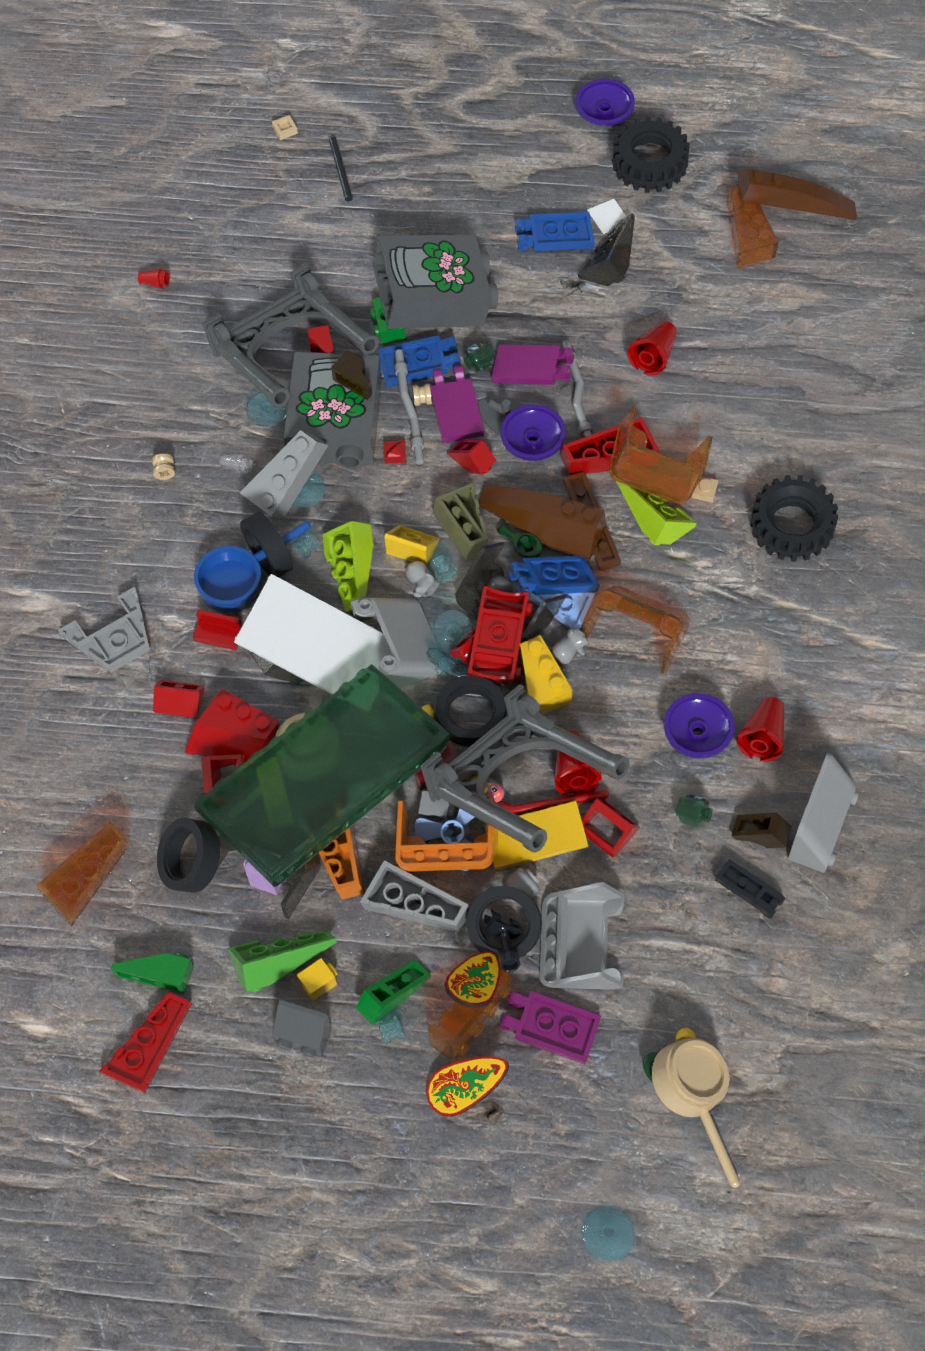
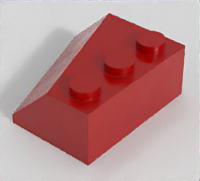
[185,689,280,769]

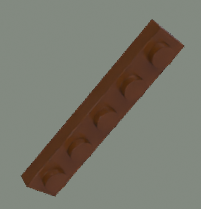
[563,472,621,571]

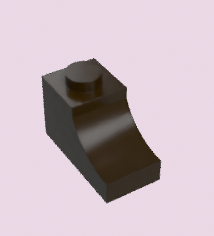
[331,350,372,400]
[732,812,792,848]

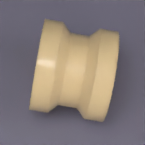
[412,383,432,406]
[152,453,175,480]

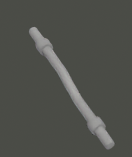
[562,340,593,437]
[394,350,424,465]

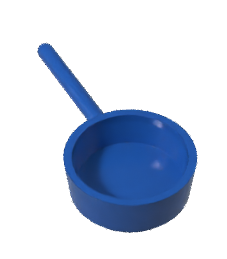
[194,522,311,613]

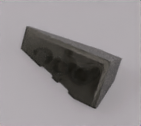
[578,213,635,286]

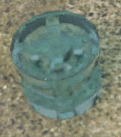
[292,531,320,559]
[429,555,457,582]
[377,1014,405,1045]

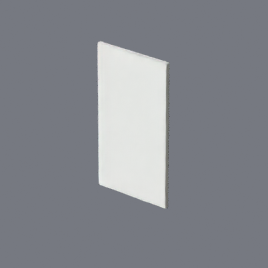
[234,574,392,713]

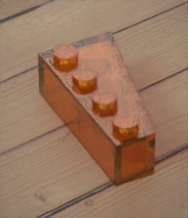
[727,184,778,268]
[36,821,129,927]
[428,968,514,1062]

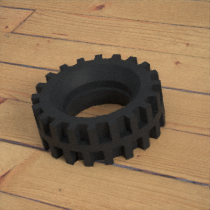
[612,117,690,193]
[750,475,838,562]

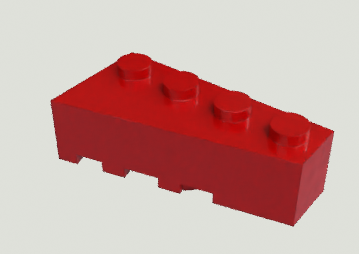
[561,417,660,476]

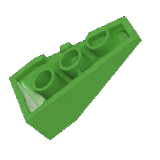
[228,930,336,992]

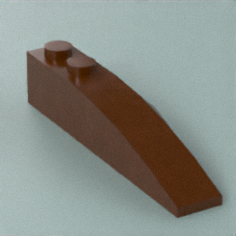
[737,169,857,220]
[478,485,607,560]

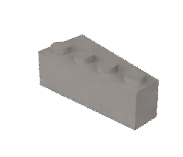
[240,430,328,519]
[360,860,470,933]

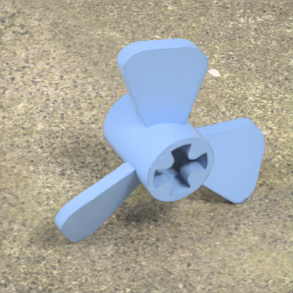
[415,809,474,871]

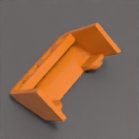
[395,798,498,871]

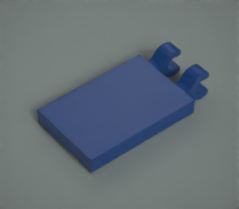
[515,212,595,251]
[378,335,461,387]
[508,556,600,595]

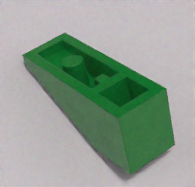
[111,953,194,994]
[356,959,431,1025]

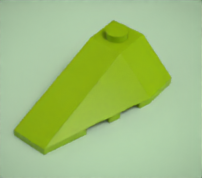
[614,473,697,545]
[322,521,374,613]

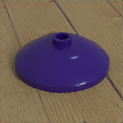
[576,79,635,126]
[501,404,566,461]
[664,693,735,759]

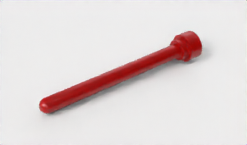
[496,790,609,814]

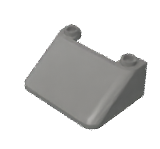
[351,597,445,693]
[788,753,860,873]
[540,882,624,990]

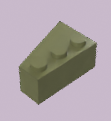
[433,483,488,562]

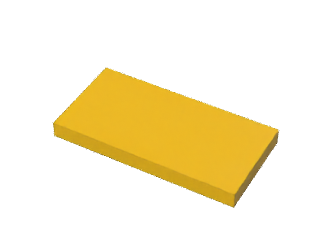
[484,801,588,871]

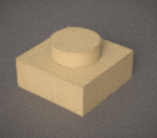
[272,115,298,140]
[692,476,719,503]

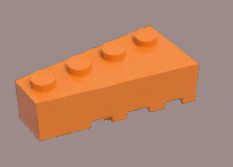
[298,797,365,900]

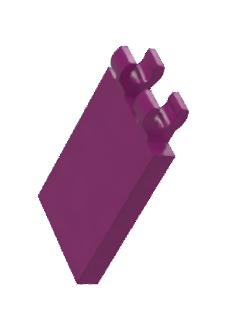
[491,344,575,385]
[430,365,484,443]
[499,991,601,1065]

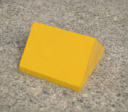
[384,525,440,567]

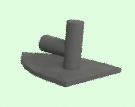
[478,398,524,436]

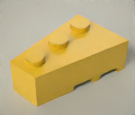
[520,635,572,715]

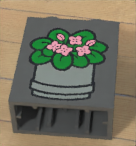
[373,234,498,329]
[284,352,382,469]

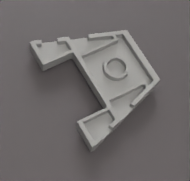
[58,587,150,672]

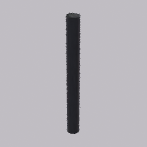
[329,137,353,202]

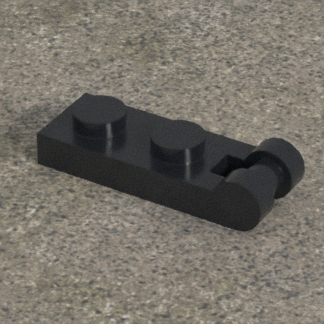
[715,859,785,918]

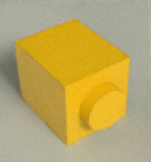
[297,958,337,1002]

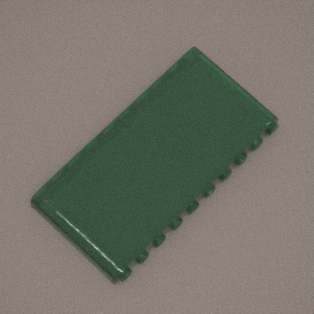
[194,664,450,887]

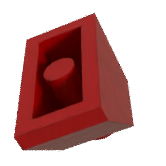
[447,440,497,475]

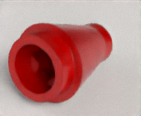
[138,268,170,289]

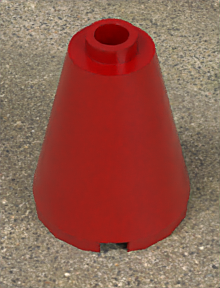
[627,321,677,376]
[737,697,784,762]
[555,730,602,796]

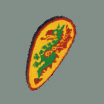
[444,951,501,1008]
[426,1056,509,1117]

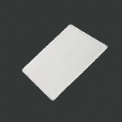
[587,199,631,234]

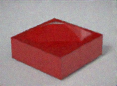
[384,441,406,464]

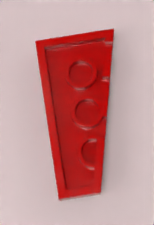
[99,992,192,1094]

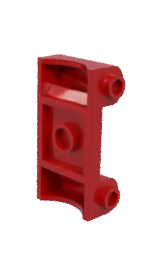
[468,586,533,685]

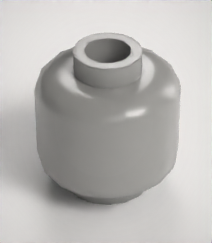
[504,868,540,903]

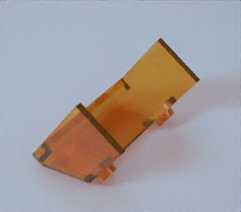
[609,407,713,504]
[583,586,690,674]

